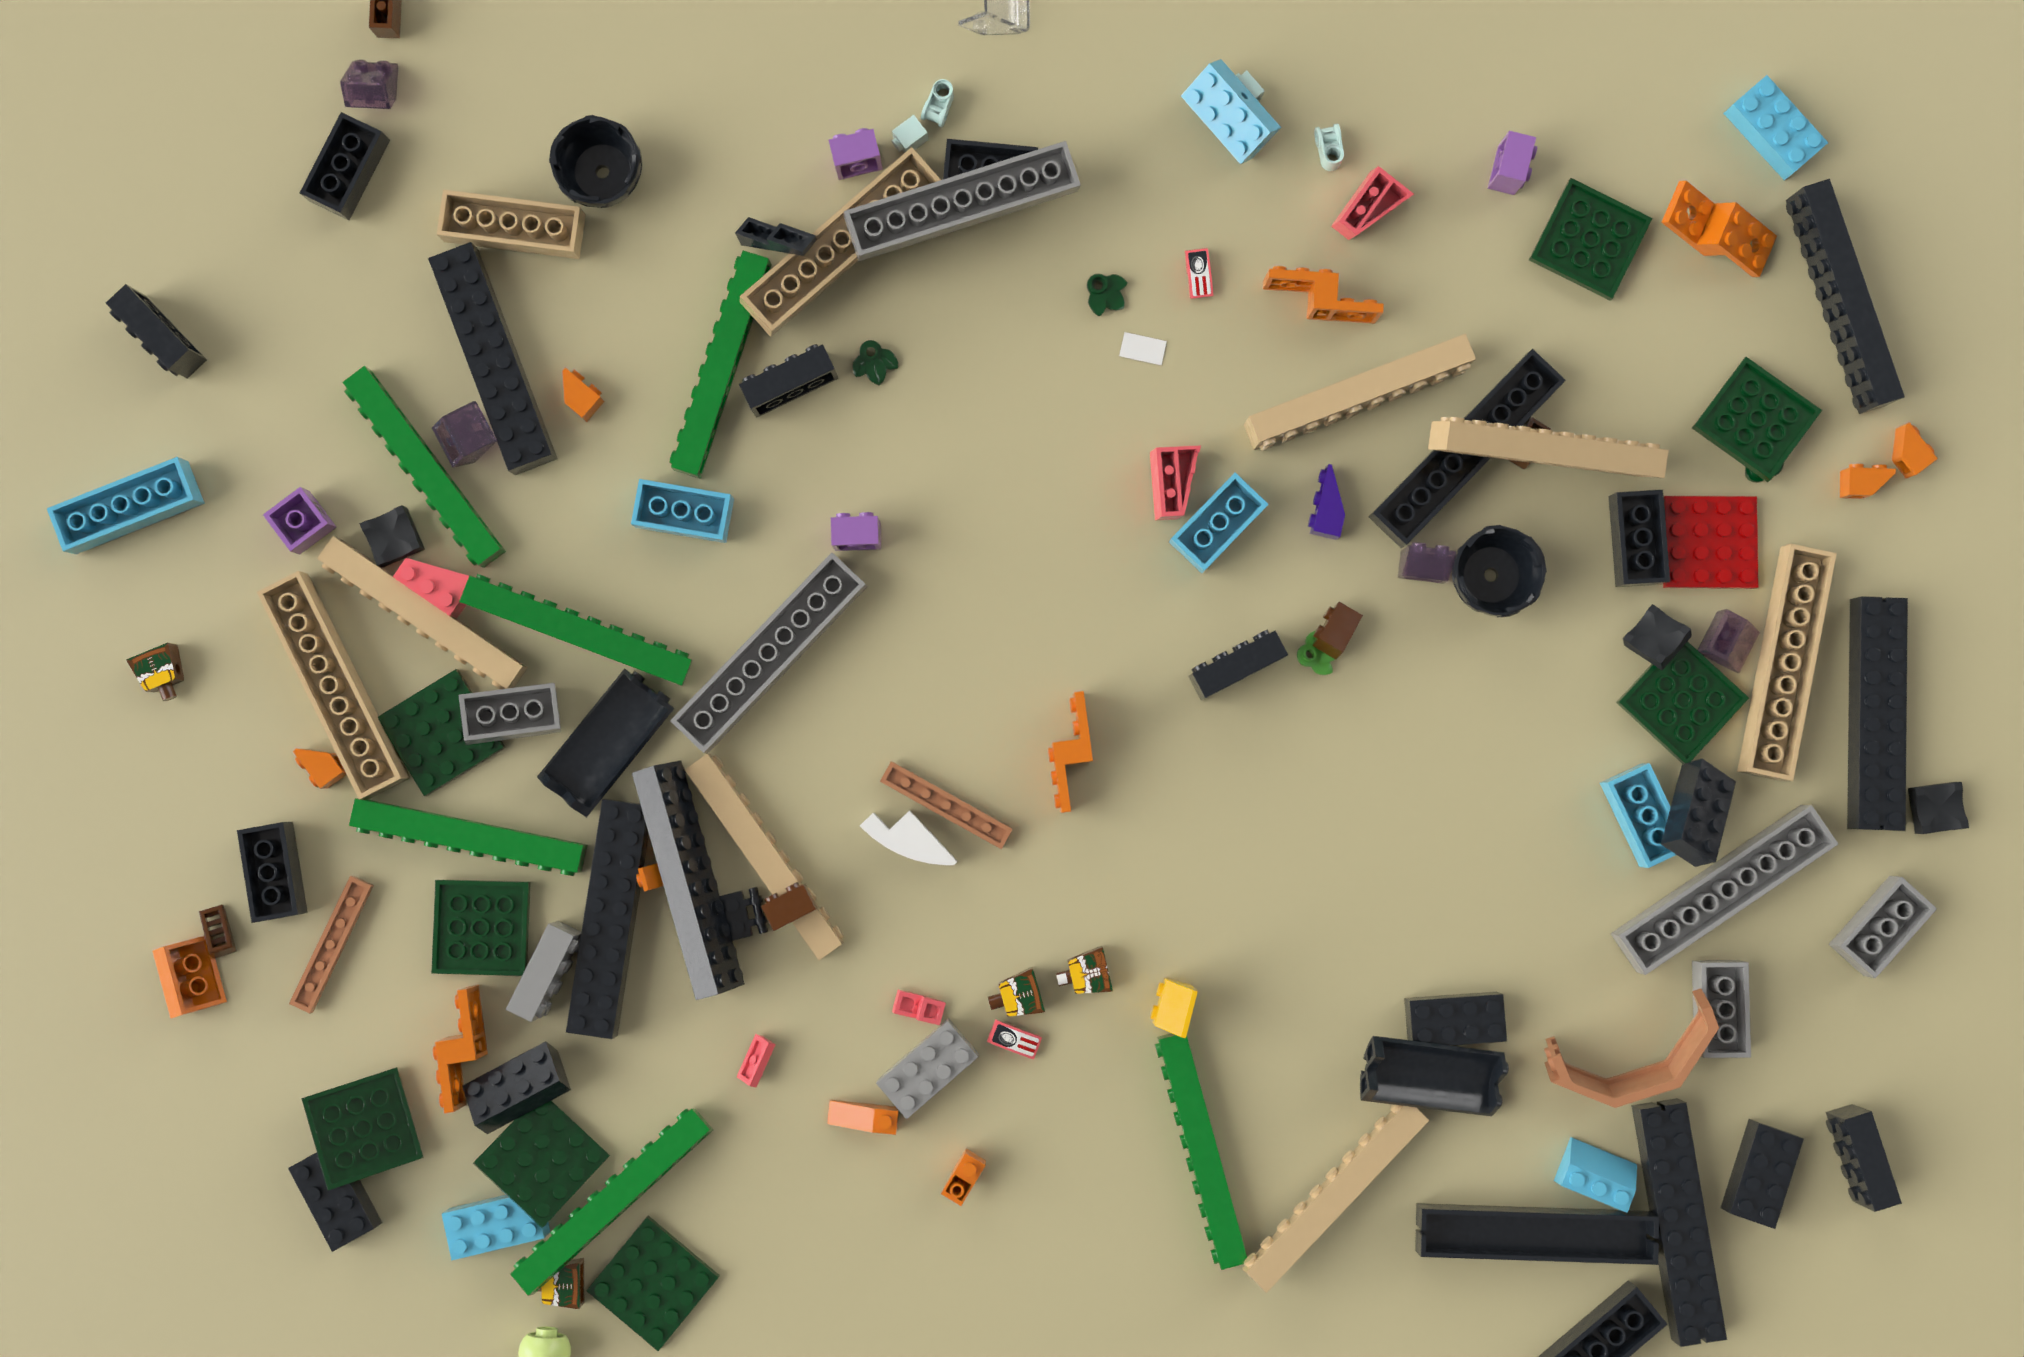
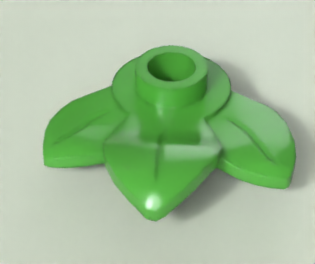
[1297,630,1335,675]

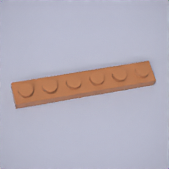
[880,761,1013,849]
[289,876,374,1014]

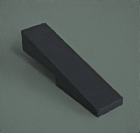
[735,217,817,256]

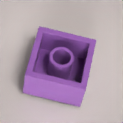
[829,128,883,180]
[1487,131,1537,195]
[263,487,336,555]
[831,512,881,551]

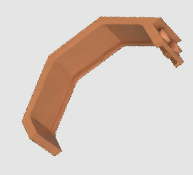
[1544,988,1719,1108]

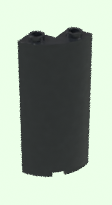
[537,668,675,818]
[1360,1036,1509,1116]

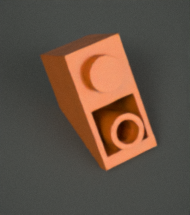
[562,368,605,422]
[1892,422,1938,479]
[1840,464,1896,499]
[293,748,347,789]
[636,864,663,892]
[941,1148,986,1206]

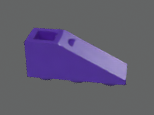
[1308,464,1345,540]

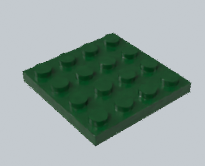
[1529,178,1653,301]
[1692,357,1822,482]
[1616,641,1749,764]
[378,669,506,796]
[431,880,531,976]
[301,1067,424,1190]
[473,1101,610,1228]
[586,1215,720,1351]

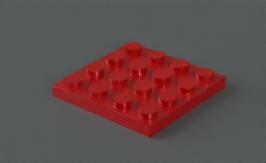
[1663,496,1758,589]

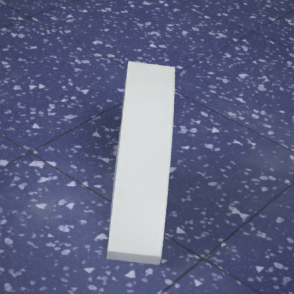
[860,811,958,865]

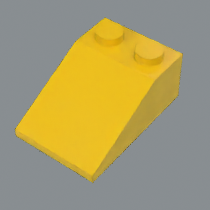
[1150,978,1198,1038]

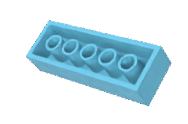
[47,457,205,555]

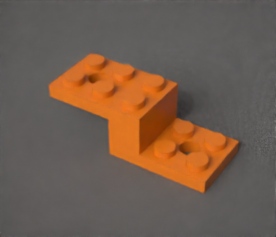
[1661,181,1777,277]
[1263,266,1384,324]
[1048,691,1093,813]
[433,985,488,1113]

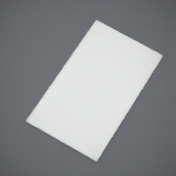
[1119,332,1167,365]

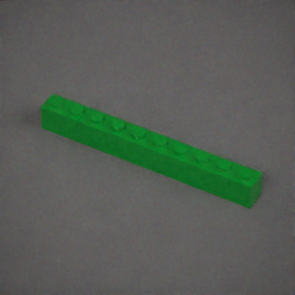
[669,250,772,479]
[342,366,506,568]
[459,574,693,686]
[349,798,588,876]
[1155,1033,1247,1270]
[510,1109,713,1296]

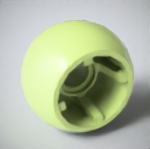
[518,1326,571,1357]

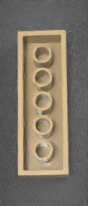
[437,190,586,259]

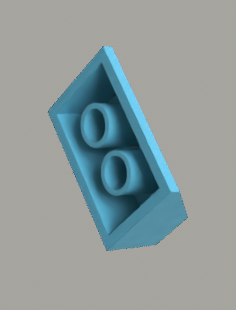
[1554,1137,1637,1213]

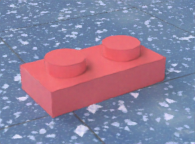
[737,1034,776,1088]

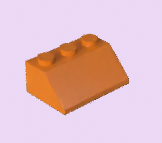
[152,936,227,1018]

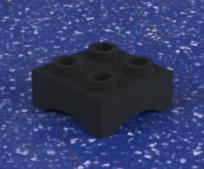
[359,505,425,568]
[1623,604,1692,670]
[1908,782,1969,834]

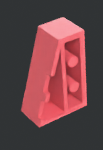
[1331,166,1414,240]
[1150,445,1201,521]
[393,558,469,618]

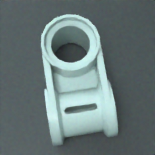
[920,79,954,128]
[1314,124,1344,171]

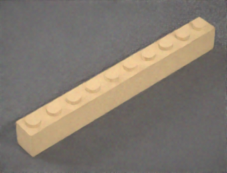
[317,536,528,689]
[685,754,844,960]
[1242,1105,1429,1293]

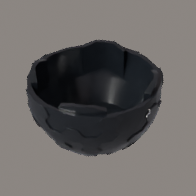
[549,115,642,208]
[1452,525,1547,618]

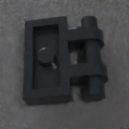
[720,887,768,941]

